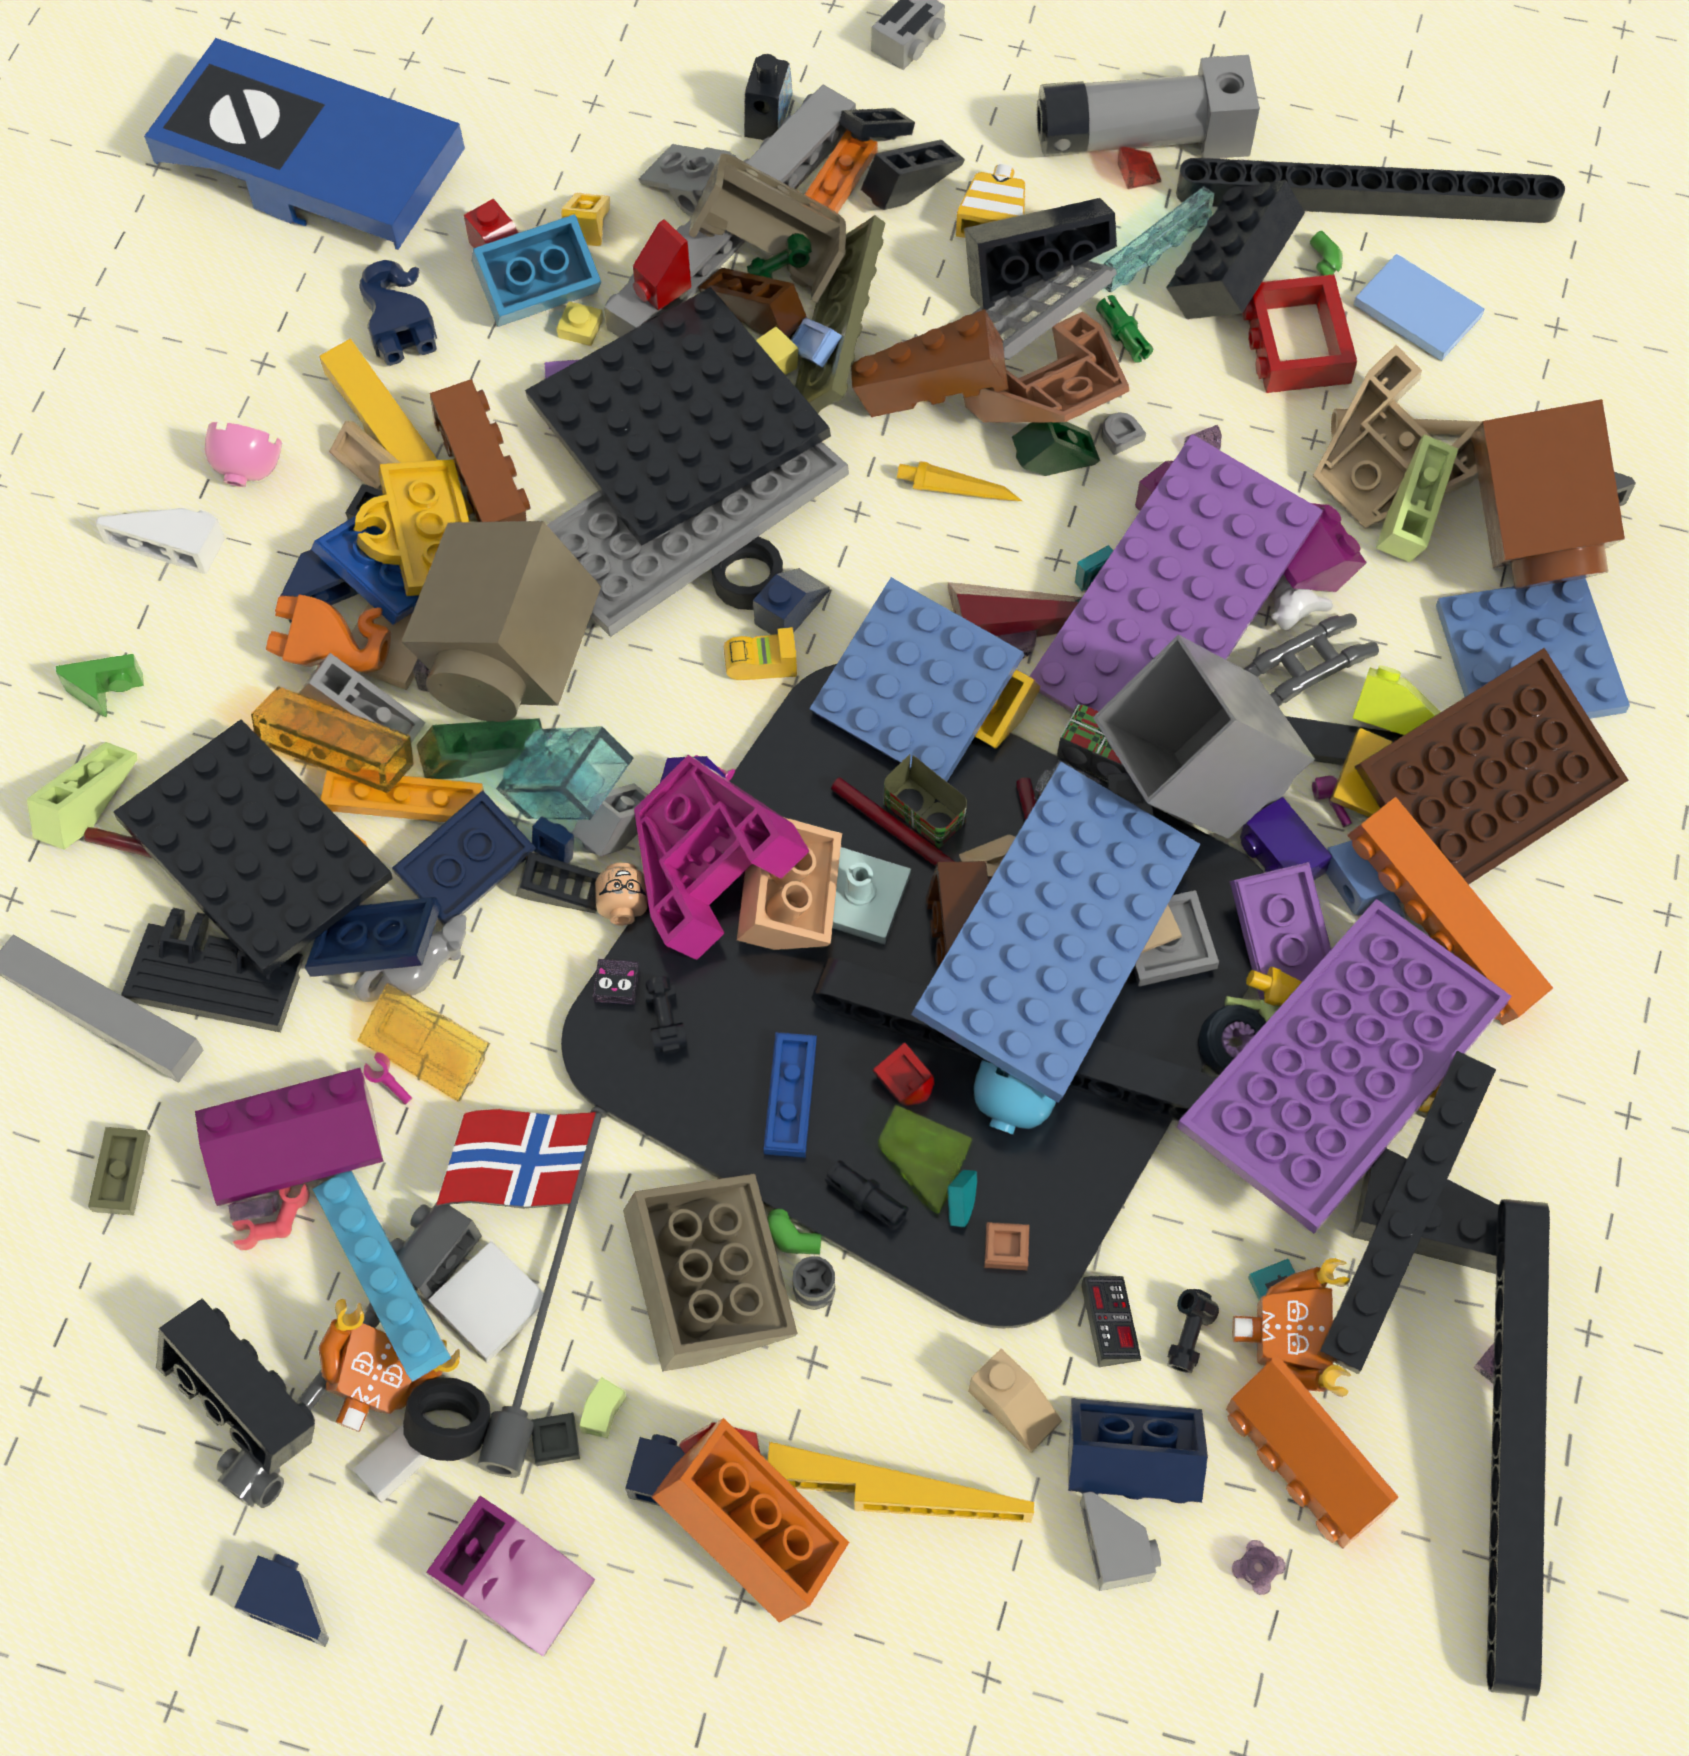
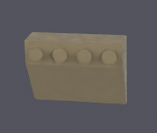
[623,1174,798,1372]

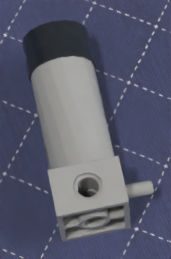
[1036,54,1260,159]

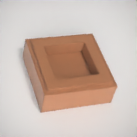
[984,1222,1029,1270]

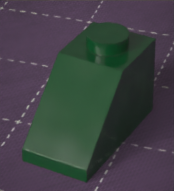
[1012,422,1101,476]

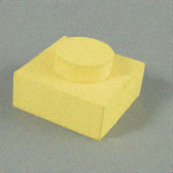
[556,301,603,346]

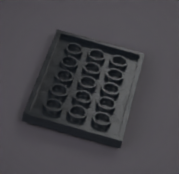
[113,719,393,977]

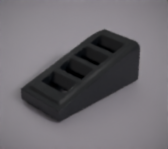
[515,852,600,913]

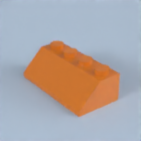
[1226,1355,1399,1549]
[652,1418,850,1623]

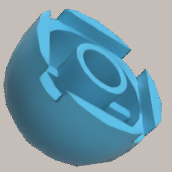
[974,1060,1056,1134]

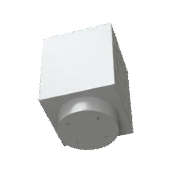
[1093,635,1315,839]

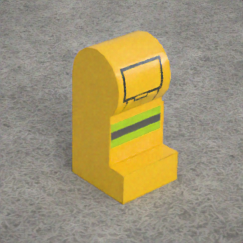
[723,627,797,680]

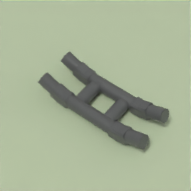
[1244,613,1379,707]

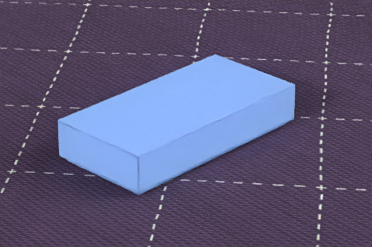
[791,317,842,368]

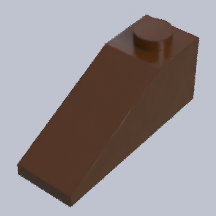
[698,267,807,338]

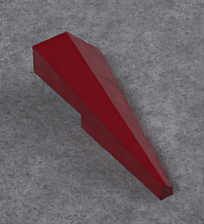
[948,582,1082,637]

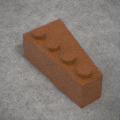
[851,309,1008,417]
[430,379,531,522]

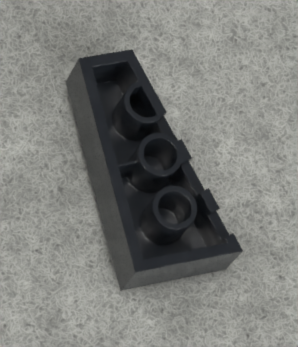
[964,198,1117,310]
[1352,1148,1499,1274]
[156,1298,315,1475]

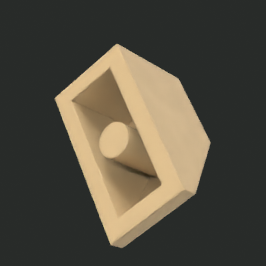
[968,1348,1062,1453]

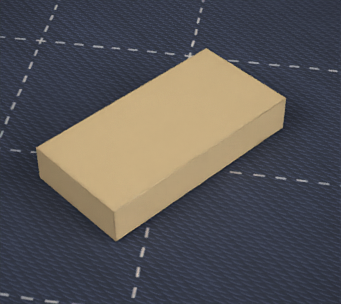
[329,421,400,490]

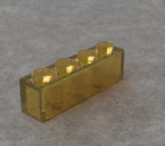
[251,686,414,793]

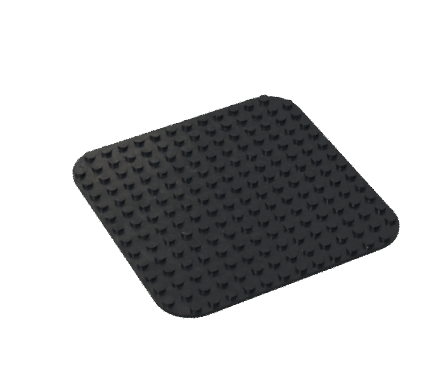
[561,664,1264,1329]

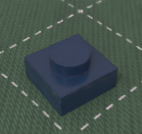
[532,816,574,864]

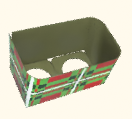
[883,754,967,849]

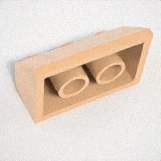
[737,817,842,950]

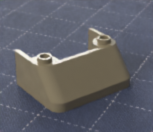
[688,153,846,303]

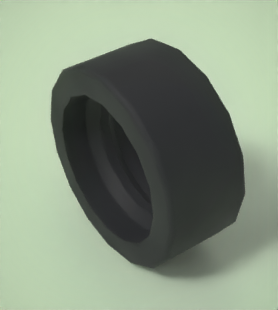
[711,536,783,610]
[403,1377,490,1461]

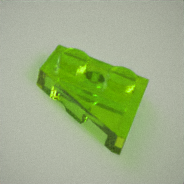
[878,1105,972,1214]

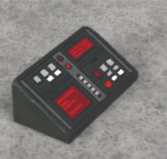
[1081,1276,1141,1368]

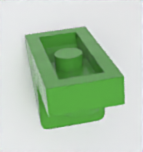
[56,654,144,717]

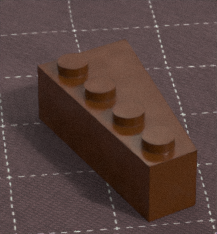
[925,861,993,970]

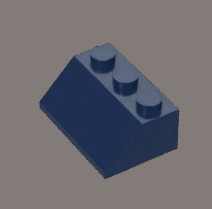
[1067,1398,1208,1504]

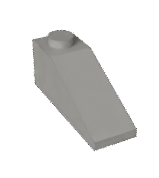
[298,653,426,754]

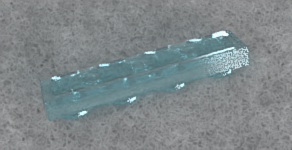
[1103,186,1214,293]

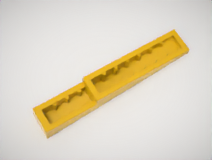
[319,338,473,516]
[768,1442,1034,1523]

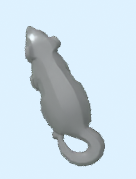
[353,915,467,1002]

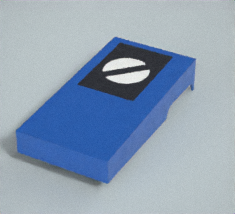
[144,38,465,250]

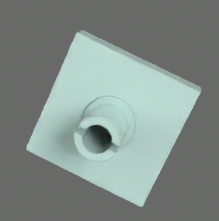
[832,847,911,945]

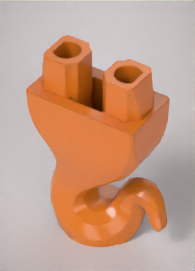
[266,594,391,673]

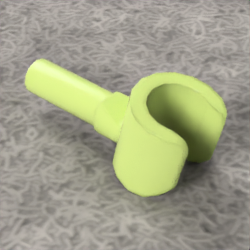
[1224,996,1280,1022]

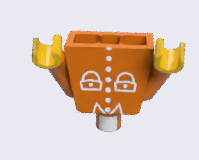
[1232,1258,1351,1397]
[318,1299,460,1432]

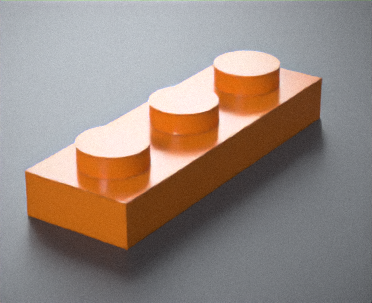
[805,130,878,213]

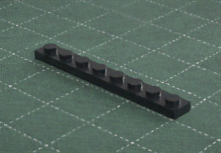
[1318,1051,1496,1374]

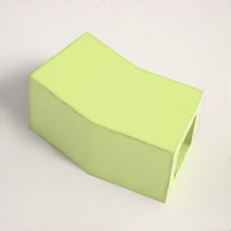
[579,1377,626,1439]

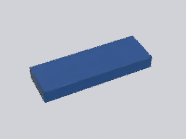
[763,1032,817,1158]

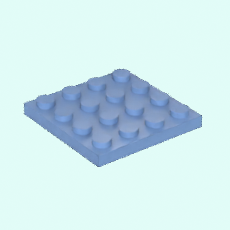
[810,577,1024,782]
[1436,578,1630,719]

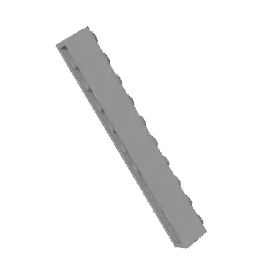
[604,84,856,337]

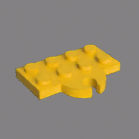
[354,459,469,596]

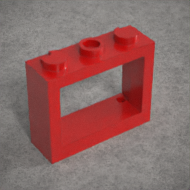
[1242,274,1358,393]

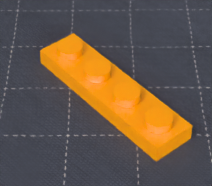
[320,769,484,822]

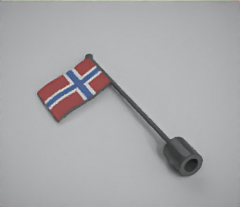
[435,1106,607,1478]

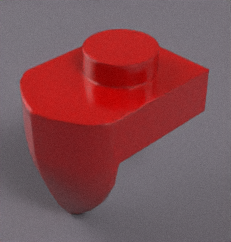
[872,1043,934,1106]

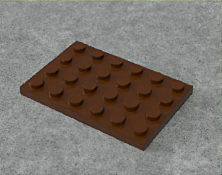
[1354,648,1629,885]

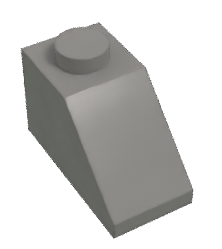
[572,783,648,857]
[1080,1492,1161,1591]

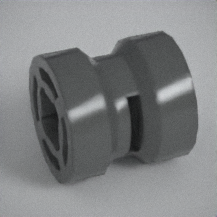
[792,1256,835,1310]

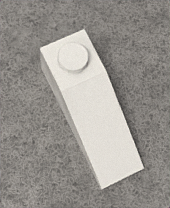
[95,508,225,575]

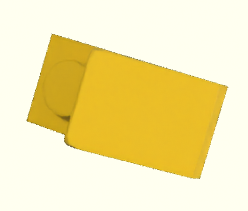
[561,192,610,246]

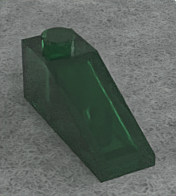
[416,718,549,779]

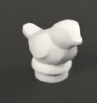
[1271,574,1333,630]

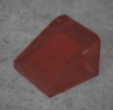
[1117,147,1161,189]

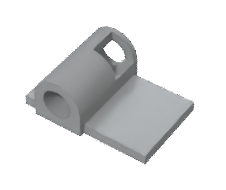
[639,144,737,217]

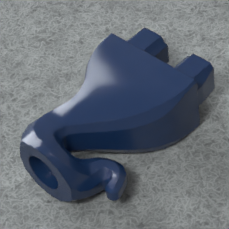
[359,260,437,366]

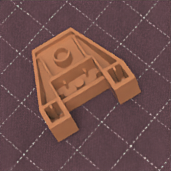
[963,312,1130,422]

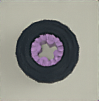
[1198,1005,1266,1075]

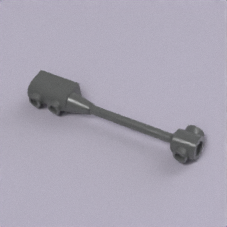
[217,1202,482,1508]

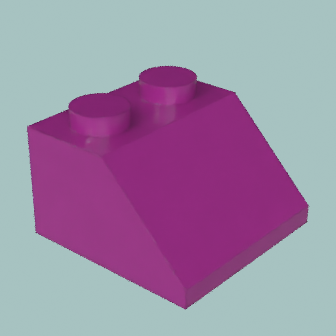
[1284,503,1367,592]

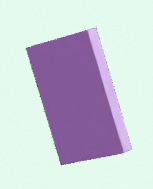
[1230,862,1331,1000]

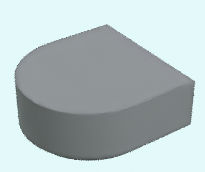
[1102,412,1146,456]

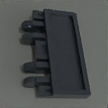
[121,907,304,1033]

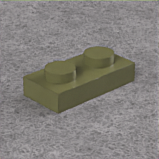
[88,1127,151,1216]

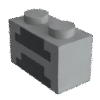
[871,0,946,70]

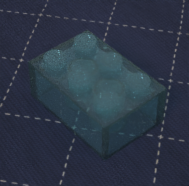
[496,726,634,820]

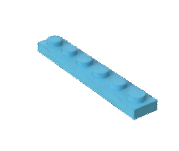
[313,1170,452,1382]

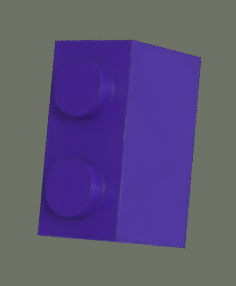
[1240,797,1332,880]

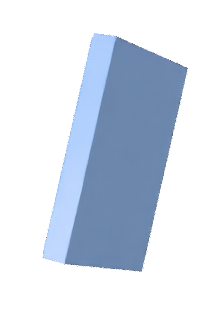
[1353,253,1485,361]

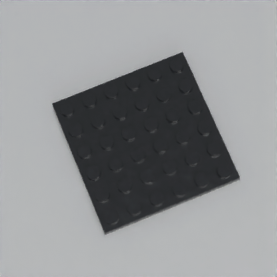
[525,287,831,546]

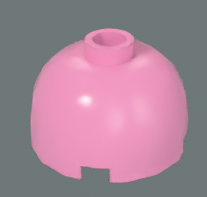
[205,422,283,487]

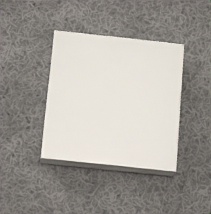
[428,1241,551,1362]

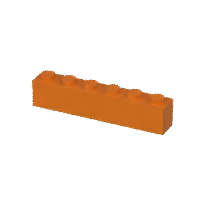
[1347,797,1553,1025]

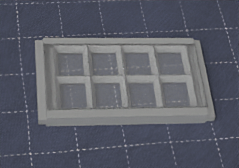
[972,261,1117,360]

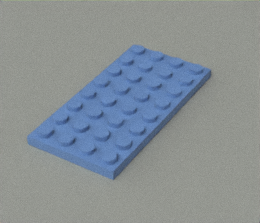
[911,762,1200,1103]

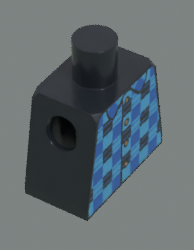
[744,54,793,140]

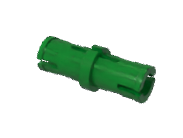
[1096,295,1154,363]

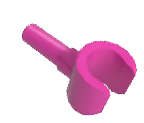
[363,1052,413,1105]

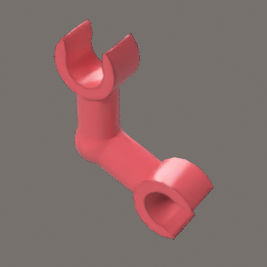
[232,1184,310,1250]

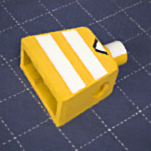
[956,164,1025,238]

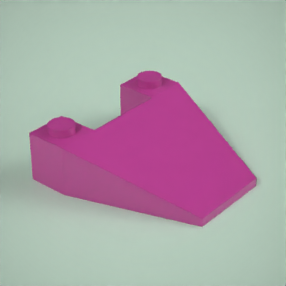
[634,755,810,960]

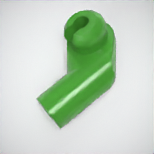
[1310,230,1343,276]
[767,1208,821,1255]

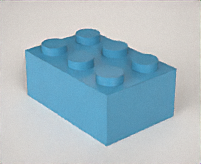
[471,214,601,327]

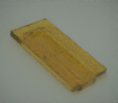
[357,983,491,1102]

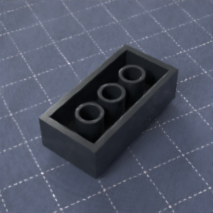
[1166,180,1305,319]

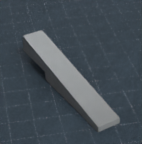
[0,934,204,1083]

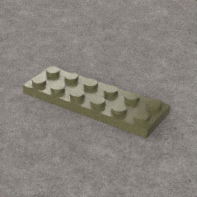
[795,215,886,413]

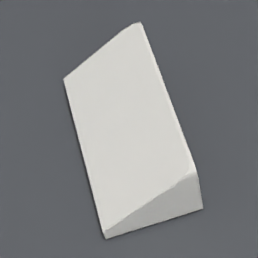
[353,1414,435,1503]

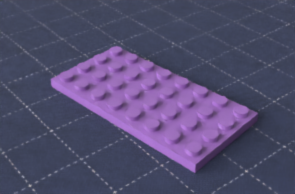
[1029,434,1323,713]
[1177,899,1511,1234]

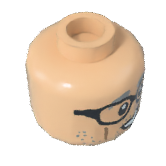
[595,863,648,926]

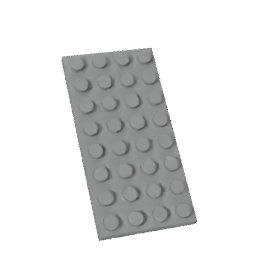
[547,442,849,637]

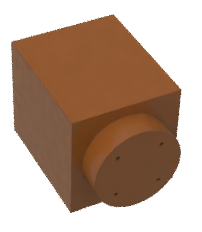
[1471,399,1625,589]

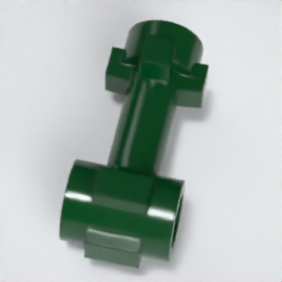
[747,233,812,279]

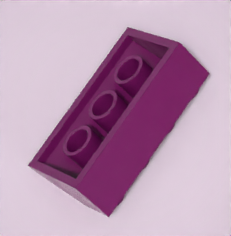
[195,1067,384,1206]

